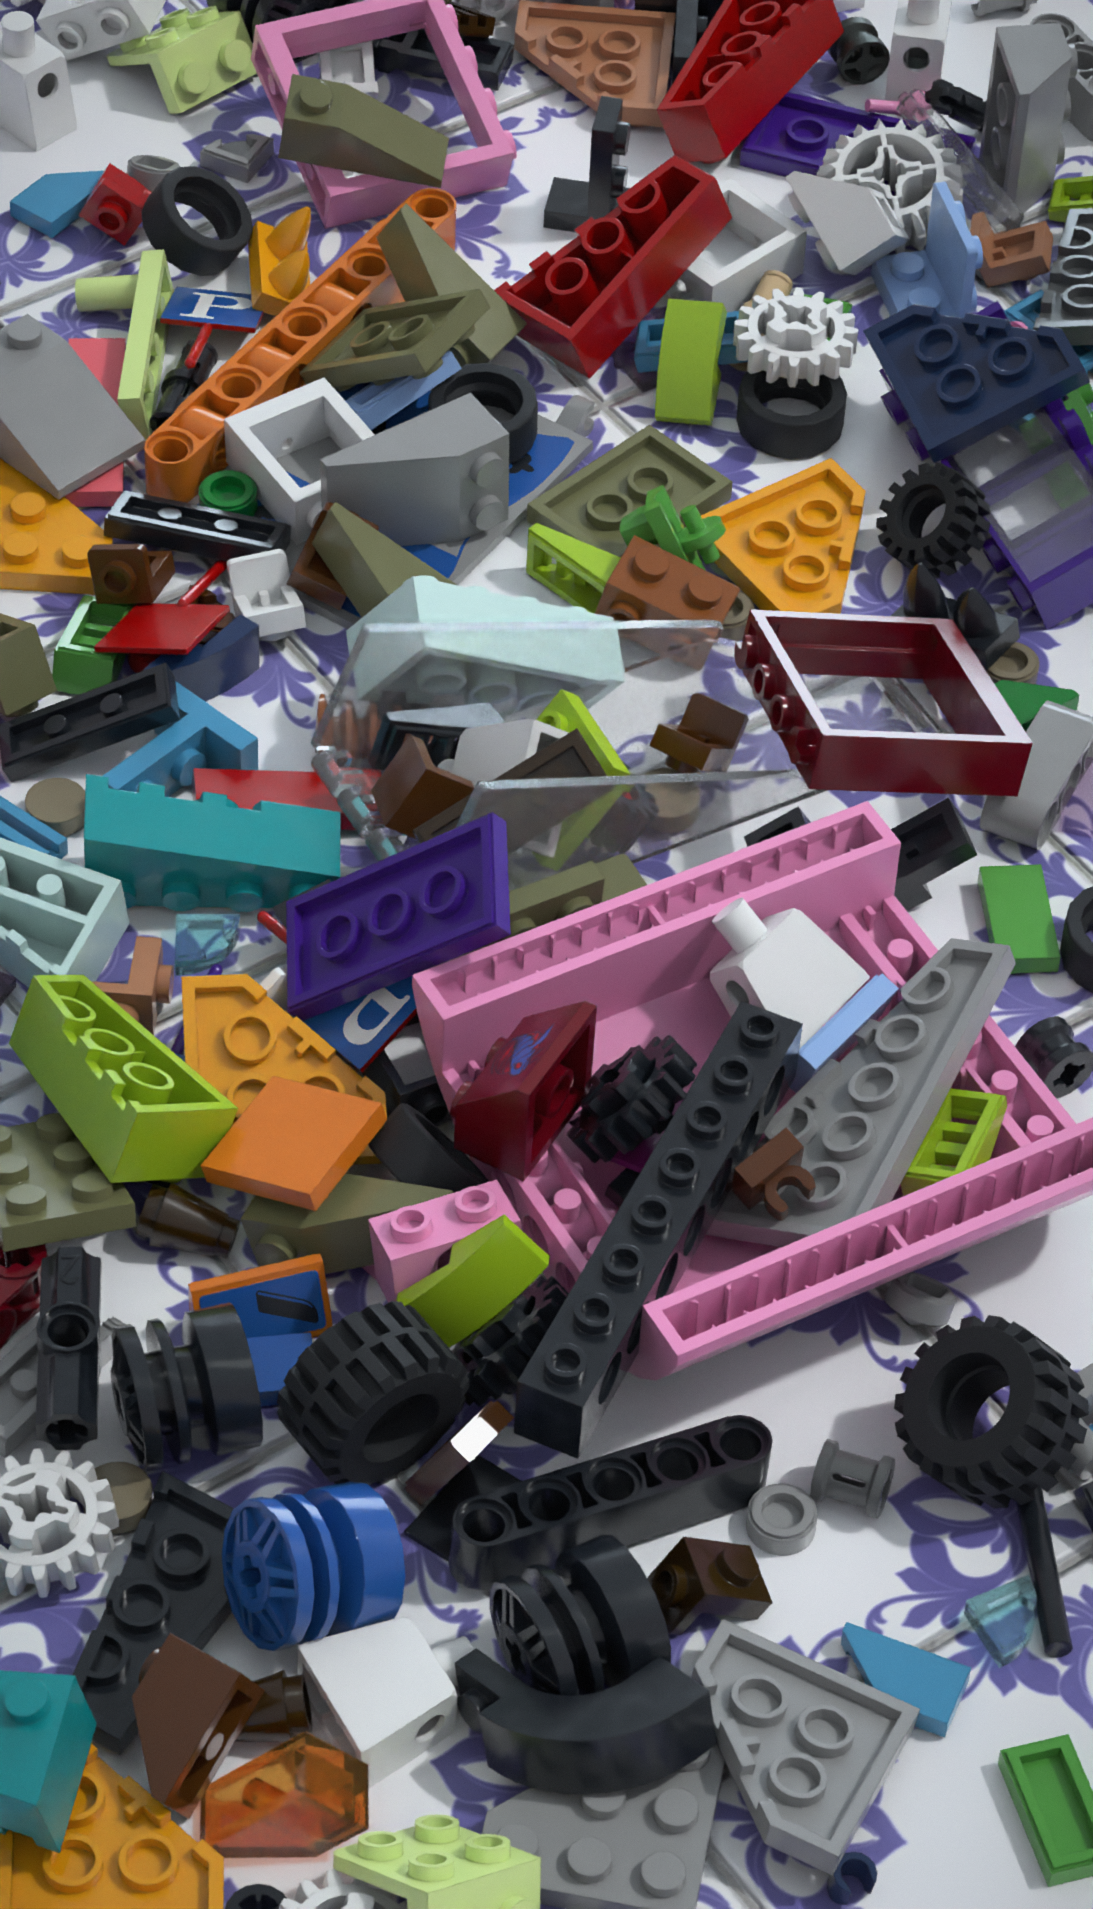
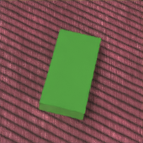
[977,864,1061,974]
[998,1734,1093,1887]

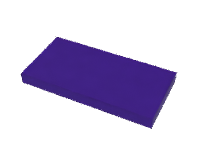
[739,92,976,196]
[286,812,511,1021]

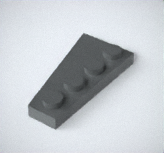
[1033,208,1093,346]

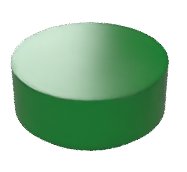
[199,470,258,516]

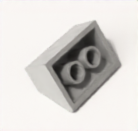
[979,23,1078,225]

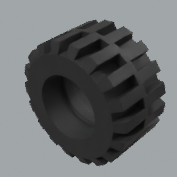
[277,1301,469,1485]
[894,1315,1089,1508]

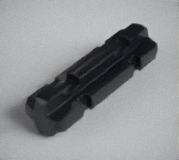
[925,79,986,134]

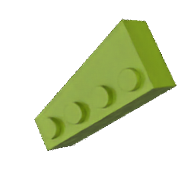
[9,975,238,1183]

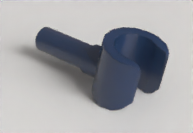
[827,1852,877,1905]

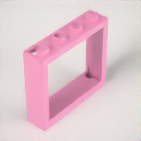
[251,0,517,229]

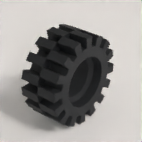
[876,463,991,578]

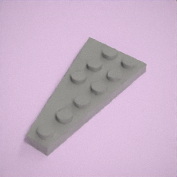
[706,938,1016,1247]

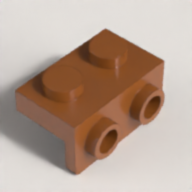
[595,535,741,670]

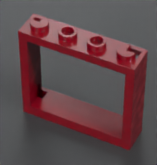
[734,609,1033,797]

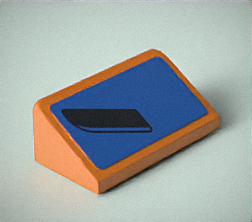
[188,1253,332,1338]

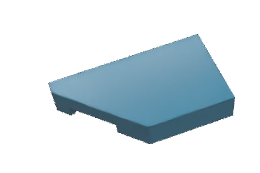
[10,170,104,238]
[841,1622,971,1738]

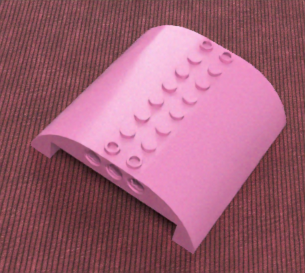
[412,801,1093,1380]

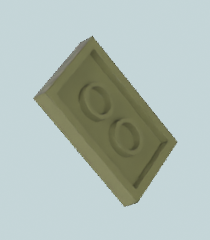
[299,288,491,392]
[527,424,733,557]
[0,1113,136,1252]

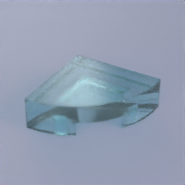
[175,914,240,976]
[964,1575,1037,1669]

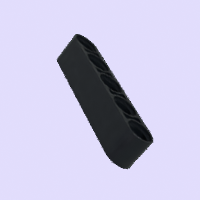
[448,1415,773,1590]

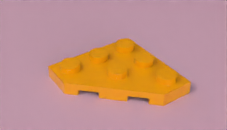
[0,458,113,595]
[701,458,866,614]
[181,974,387,1165]
[0,1743,224,1909]

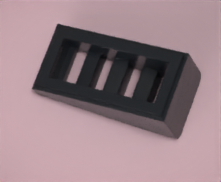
[368,702,505,770]

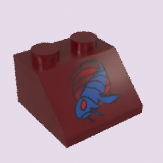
[450,1001,597,1182]

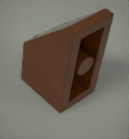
[132,1633,265,1819]

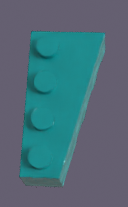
[84,774,340,912]
[0,1670,97,1853]

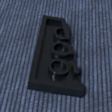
[72,1471,234,1756]

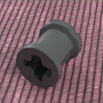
[810,1439,895,1519]

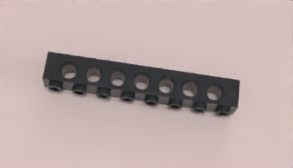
[513,1001,803,1459]

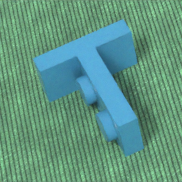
[103,681,258,797]

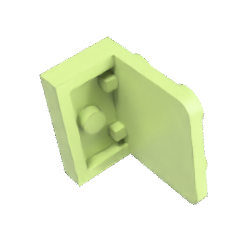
[106,6,257,114]
[333,1814,541,1909]

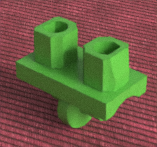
[619,485,726,570]

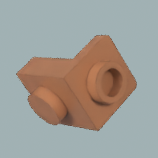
[970,212,1053,288]
[92,936,174,1035]

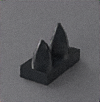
[891,562,1020,670]

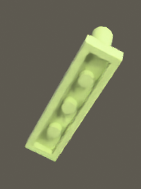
[75,249,174,441]

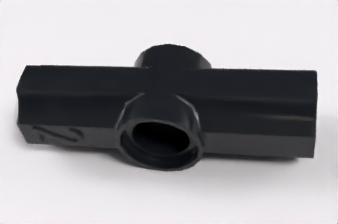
[35,1247,102,1450]

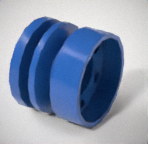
[222,1482,406,1651]

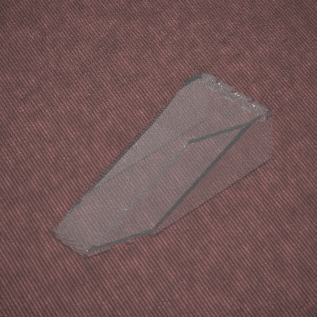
[311,620,943,891]

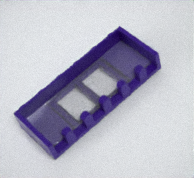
[879,301,1093,630]

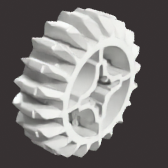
[817,118,963,254]

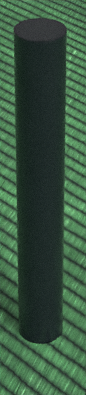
[1016,1487,1073,1657]

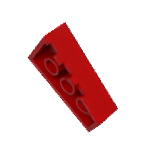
[657,0,844,164]
[494,155,732,379]

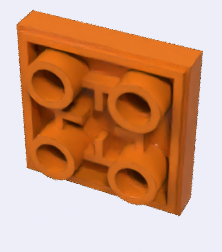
[200,1076,387,1211]

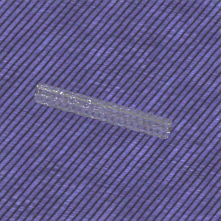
[896,89,1024,234]

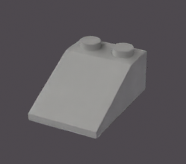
[0,314,145,500]
[320,393,509,546]

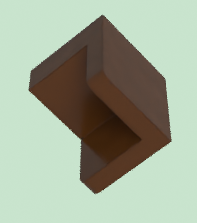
[371,735,476,839]

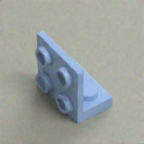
[871,181,983,318]

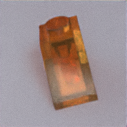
[200,1731,369,1858]

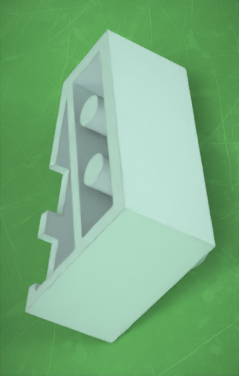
[0,837,130,988]

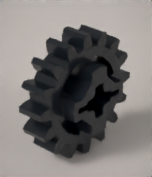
[566,1035,697,1163]
[454,1276,569,1406]

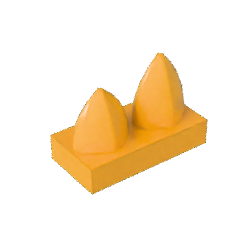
[248,206,311,316]

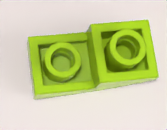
[655,298,727,426]
[396,1214,550,1348]

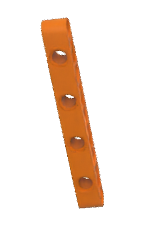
[144,188,456,503]

